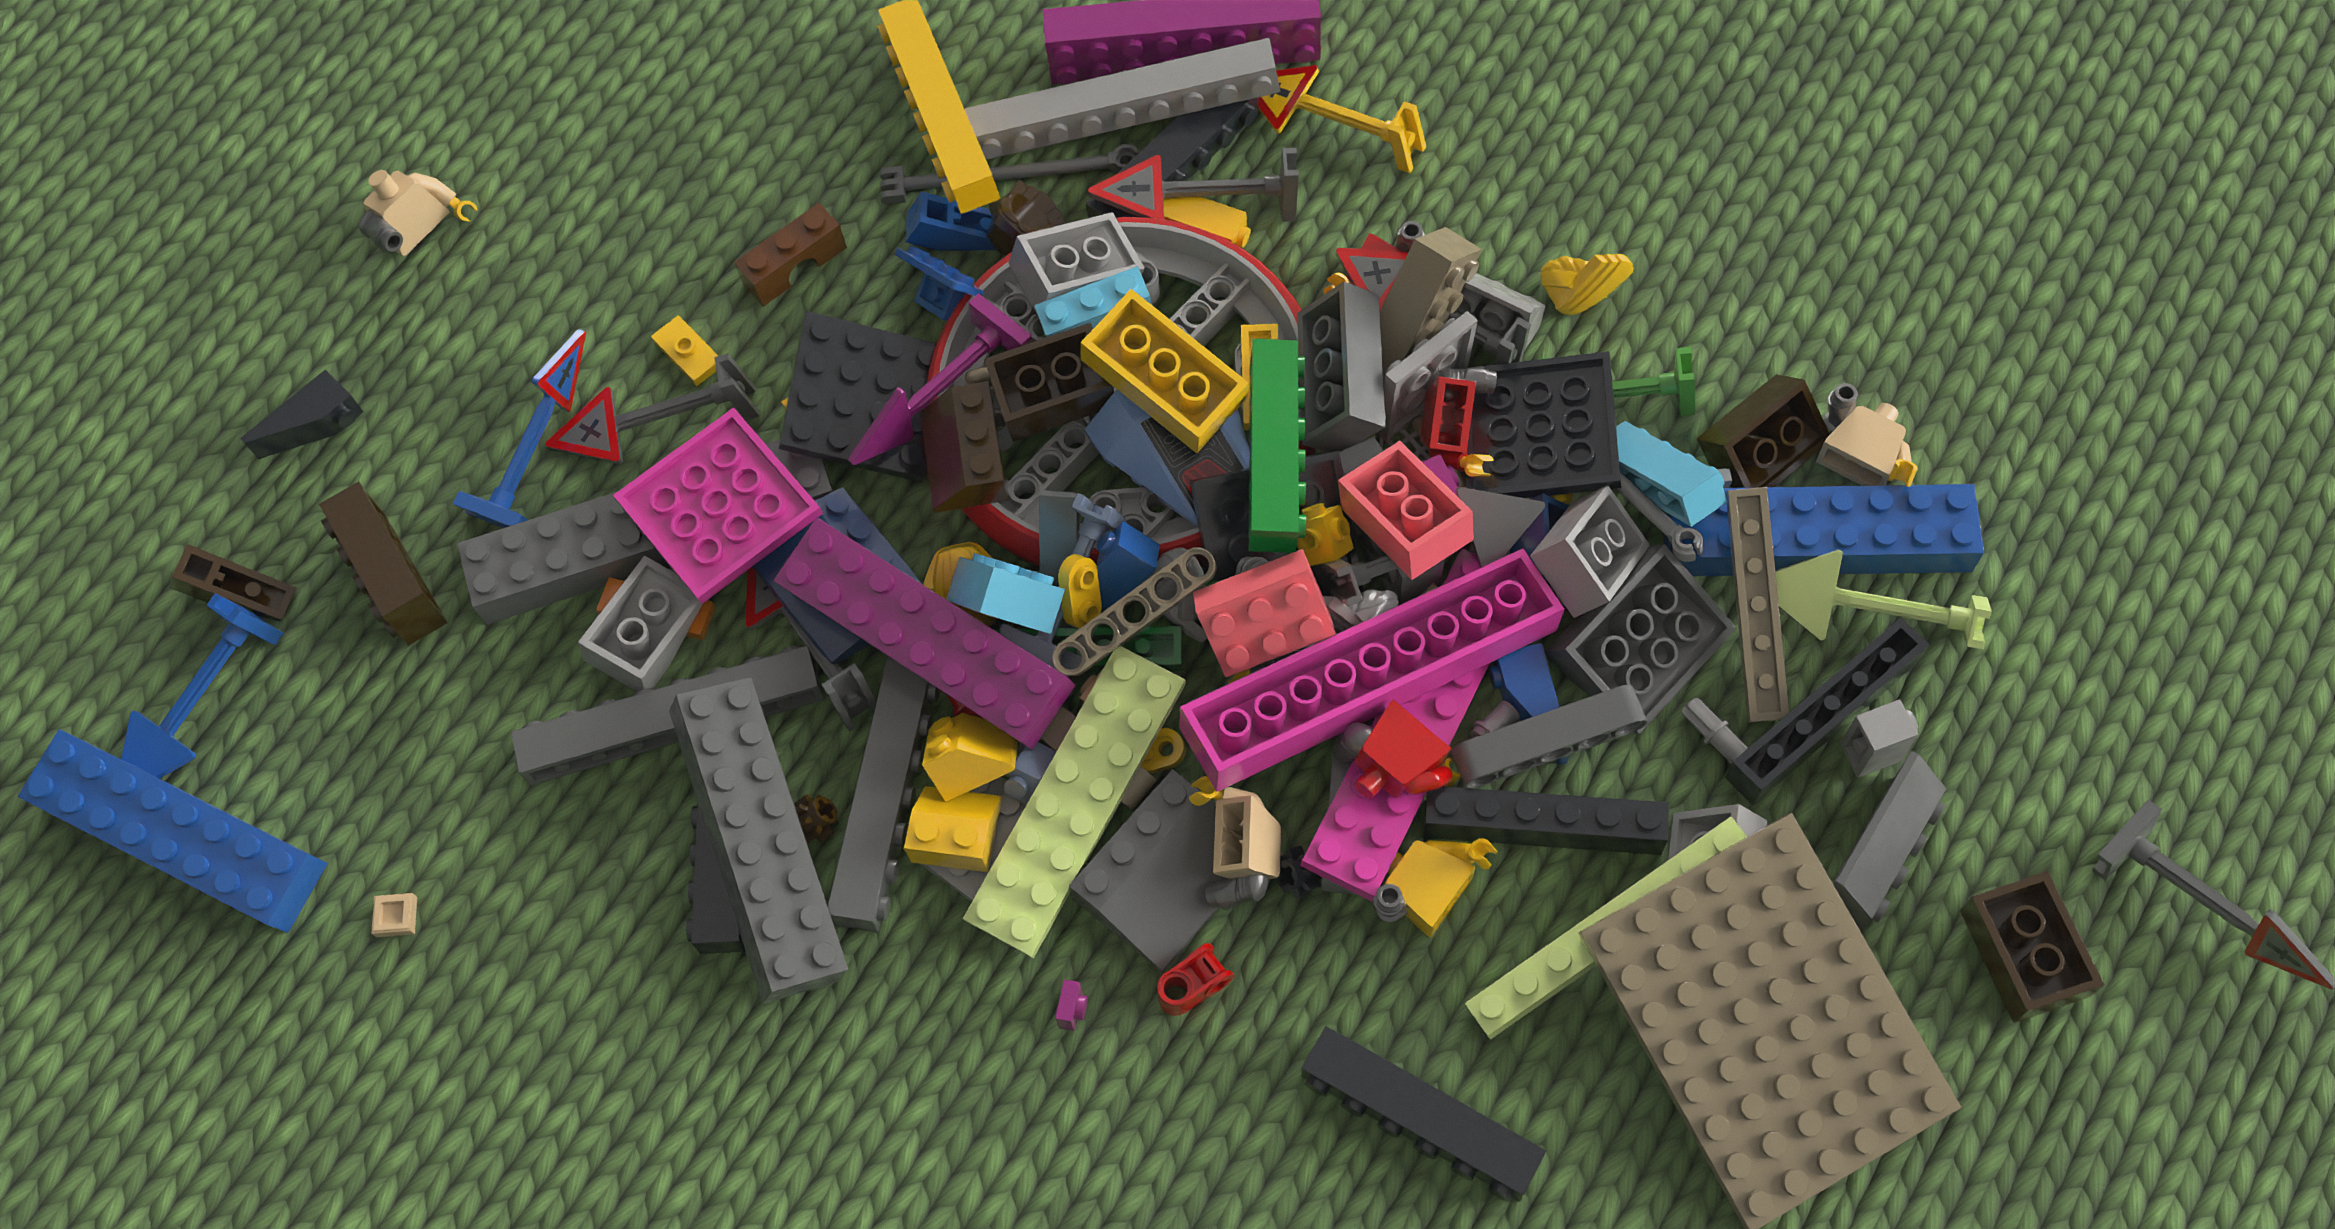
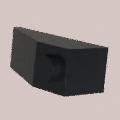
[240,369,364,459]

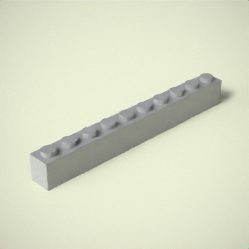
[964,38,1280,159]

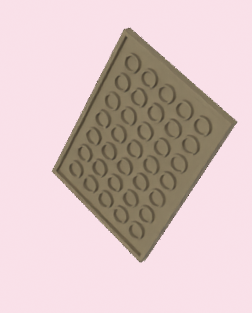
[1578,813,1962,1229]

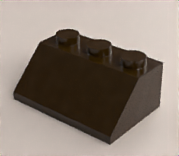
[1697,374,1830,488]
[920,381,1008,513]

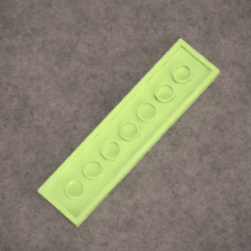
[963,646,1186,958]

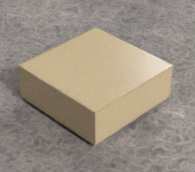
[371,893,417,937]

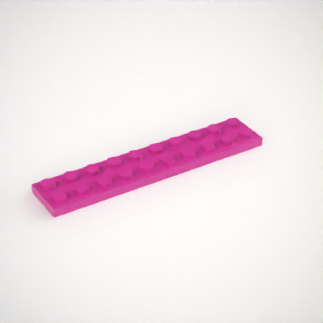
[1300,548,1490,902]

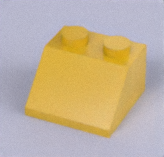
[922,713,1018,802]
[904,786,1002,873]

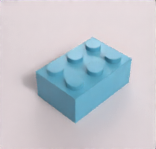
[946,553,1065,634]

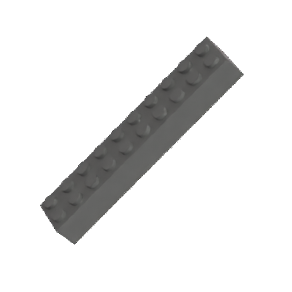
[457,439,834,625]

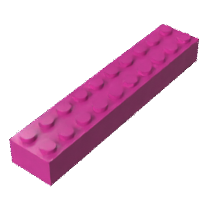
[1179,549,1564,792]

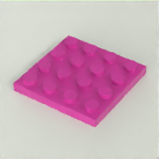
[613,408,823,604]

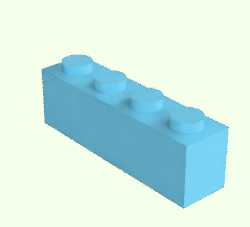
[1616,421,1727,527]

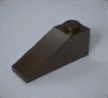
[170,544,296,622]

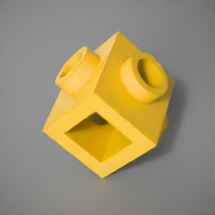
[1297,503,1354,566]

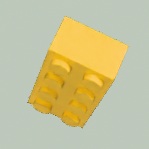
[1081,289,1249,453]

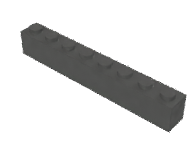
[511,646,825,786]
[828,656,940,932]

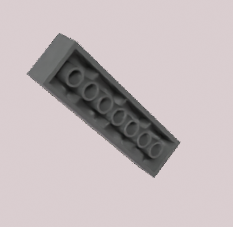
[669,677,848,1004]

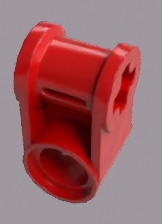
[1158,943,1235,1016]

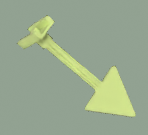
[1775,550,1992,649]

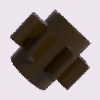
[794,794,839,843]

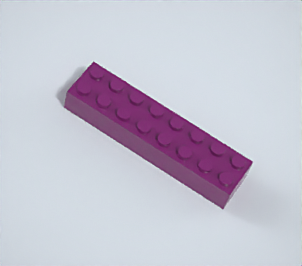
[1043,0,1321,85]
[774,517,1075,750]

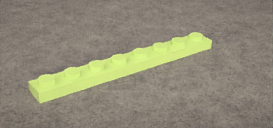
[1465,817,1747,1040]

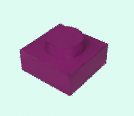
[1055,979,1088,1031]

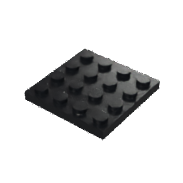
[778,311,937,483]
[1462,351,1622,498]
[1190,450,1364,597]

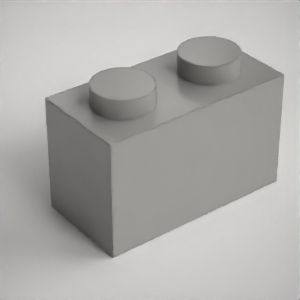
[1840,699,1919,778]

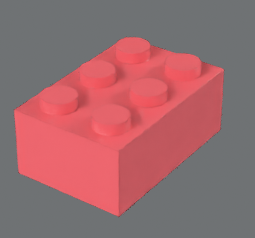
[1338,441,1474,580]
[1193,549,1336,677]

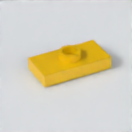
[651,315,718,387]

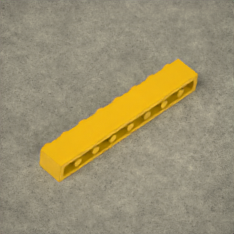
[877,0,1001,214]

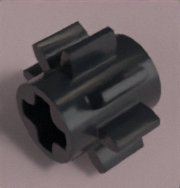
[1275,846,1322,898]

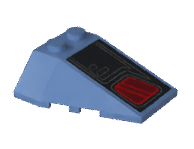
[1085,390,1249,526]

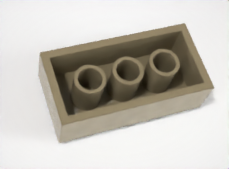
[1380,227,1482,381]

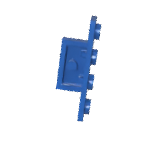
[894,246,984,321]

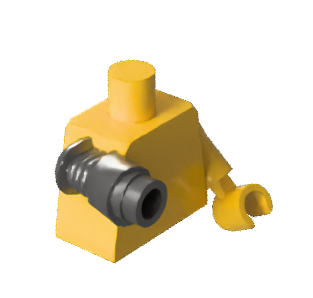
[1373,839,1497,938]

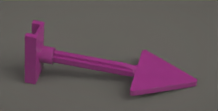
[848,294,1032,465]

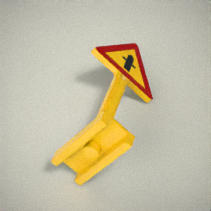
[1258,65,1427,173]

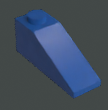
[905,192,997,251]
[1096,521,1160,613]
[1489,643,1569,764]

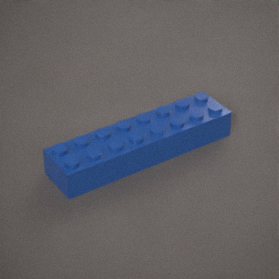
[1661,484,1984,576]
[17,729,328,933]

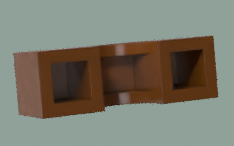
[734,203,847,307]

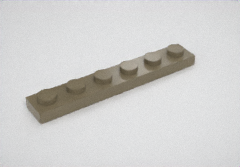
[1725,487,1789,722]

